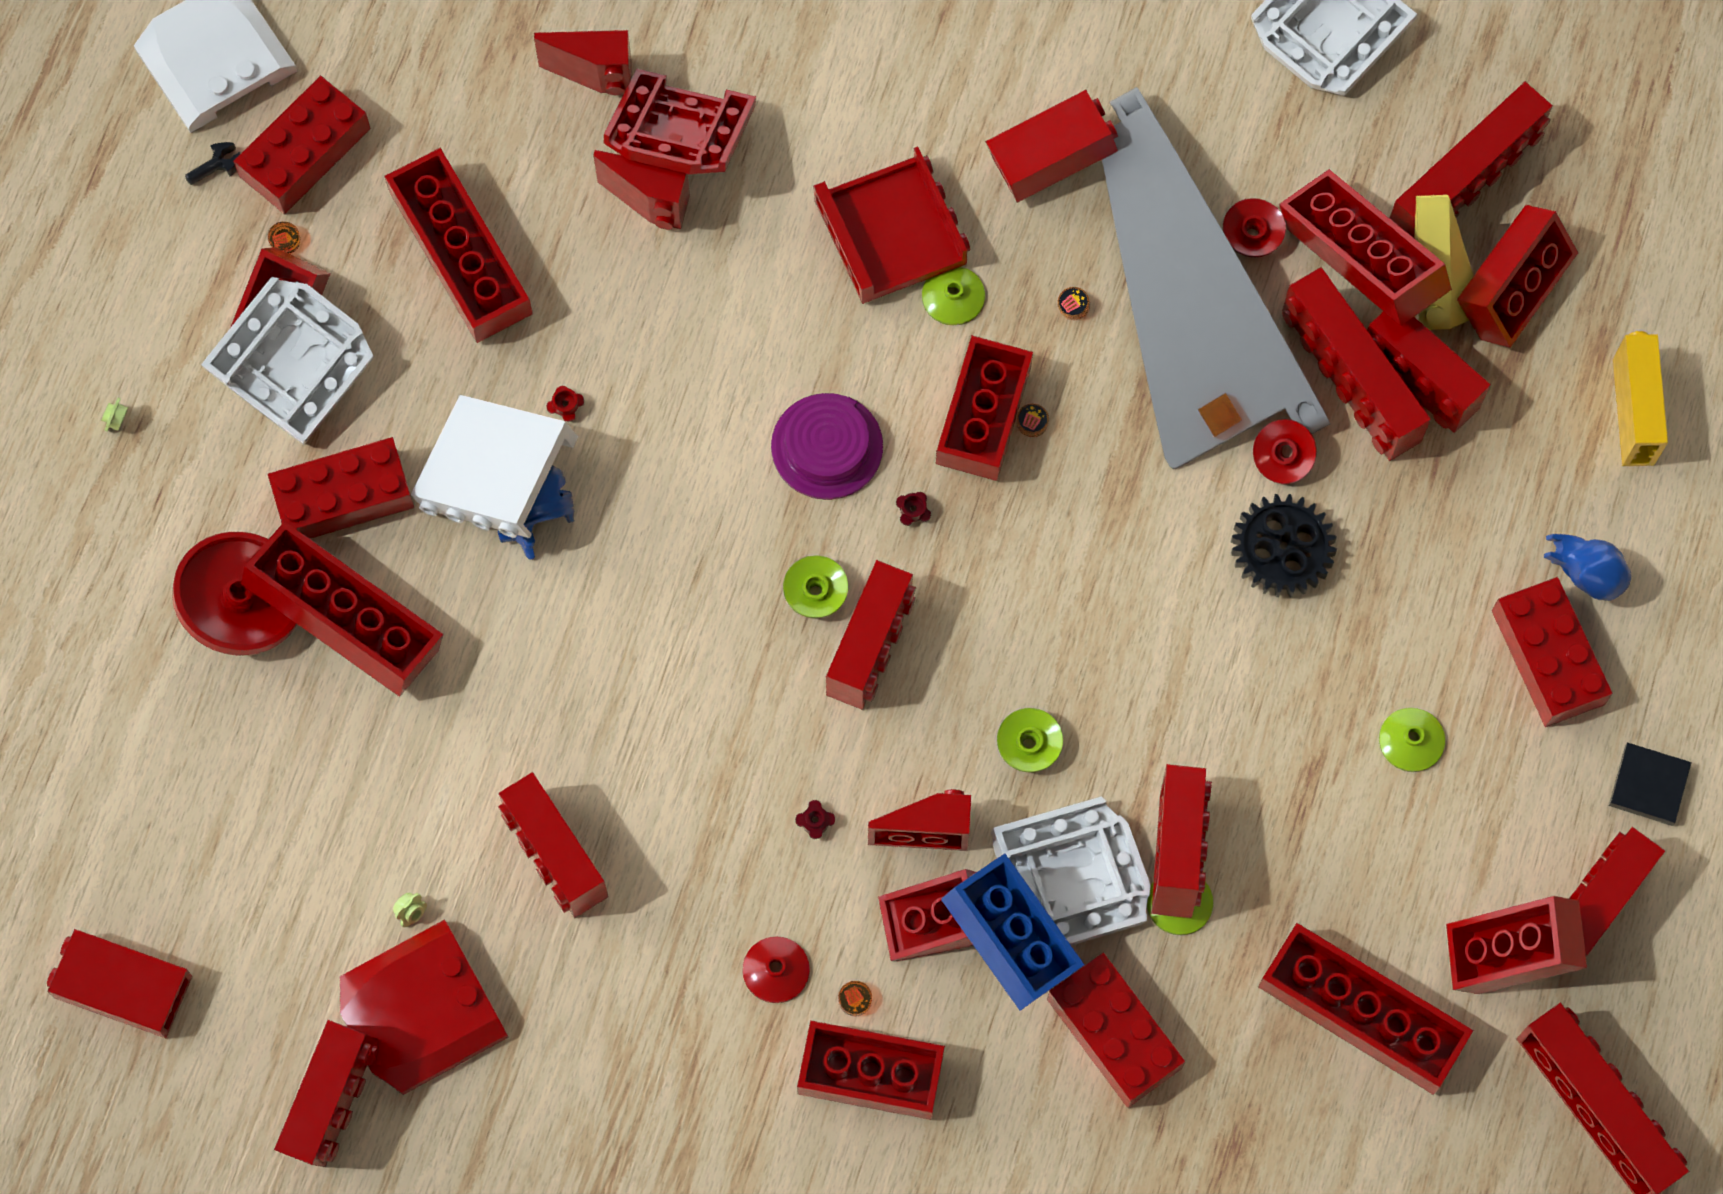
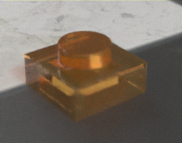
[1198,393,1242,437]

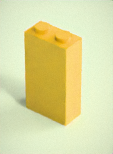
[1613,331,1668,466]

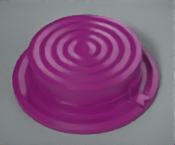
[771,393,883,500]

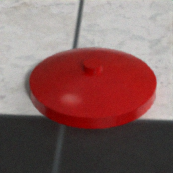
[172,532,297,656]

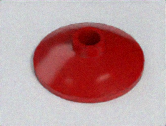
[1222,198,1286,257]
[1253,419,1317,484]
[743,936,810,1003]

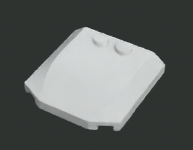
[134,0,297,133]
[1251,0,1417,96]
[201,277,374,445]
[991,796,1150,945]

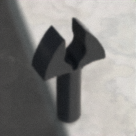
[185,142,241,185]

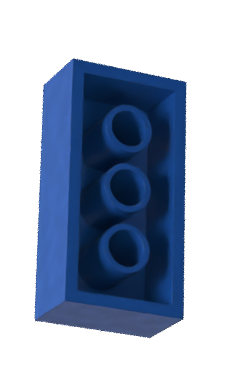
[941,853,1085,1011]

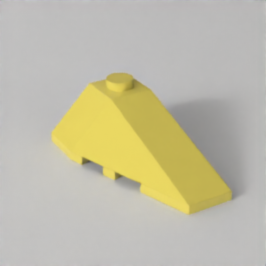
[1414,195,1474,330]

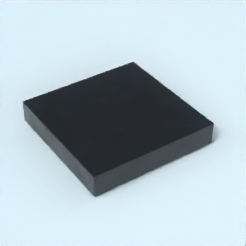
[1609,742,1692,826]

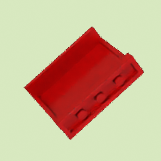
[813,146,971,304]

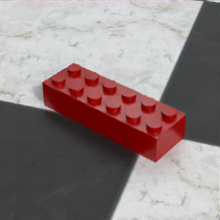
[1390,81,1553,239]
[385,147,533,343]
[1279,169,1452,326]
[1282,267,1431,461]
[241,521,443,697]
[1258,923,1474,1095]
[1516,1002,1690,1194]

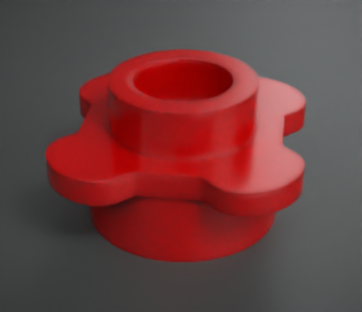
[546,386,584,422]

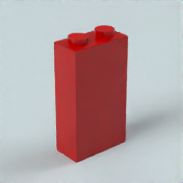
[985,90,1118,203]
[47,929,193,1039]

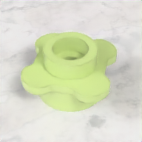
[101,398,128,432]
[393,893,427,928]

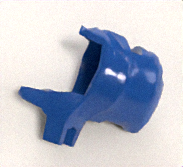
[498,465,575,560]
[1544,534,1631,601]

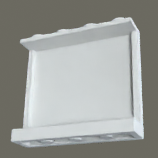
[411,395,578,538]

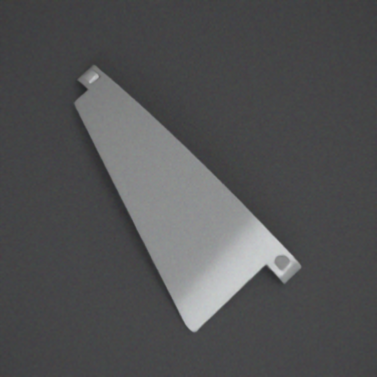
[1102,87,1330,469]

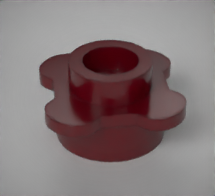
[896,492,931,526]
[795,800,835,839]

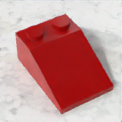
[534,30,632,96]
[593,150,690,230]
[230,247,331,328]
[868,789,971,851]
[878,869,976,962]

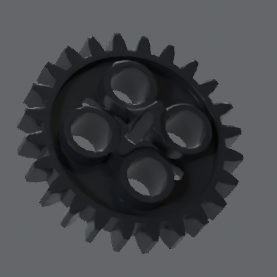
[1231,494,1337,598]

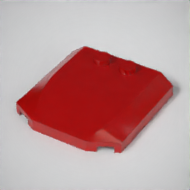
[603,69,756,174]
[340,919,509,1095]

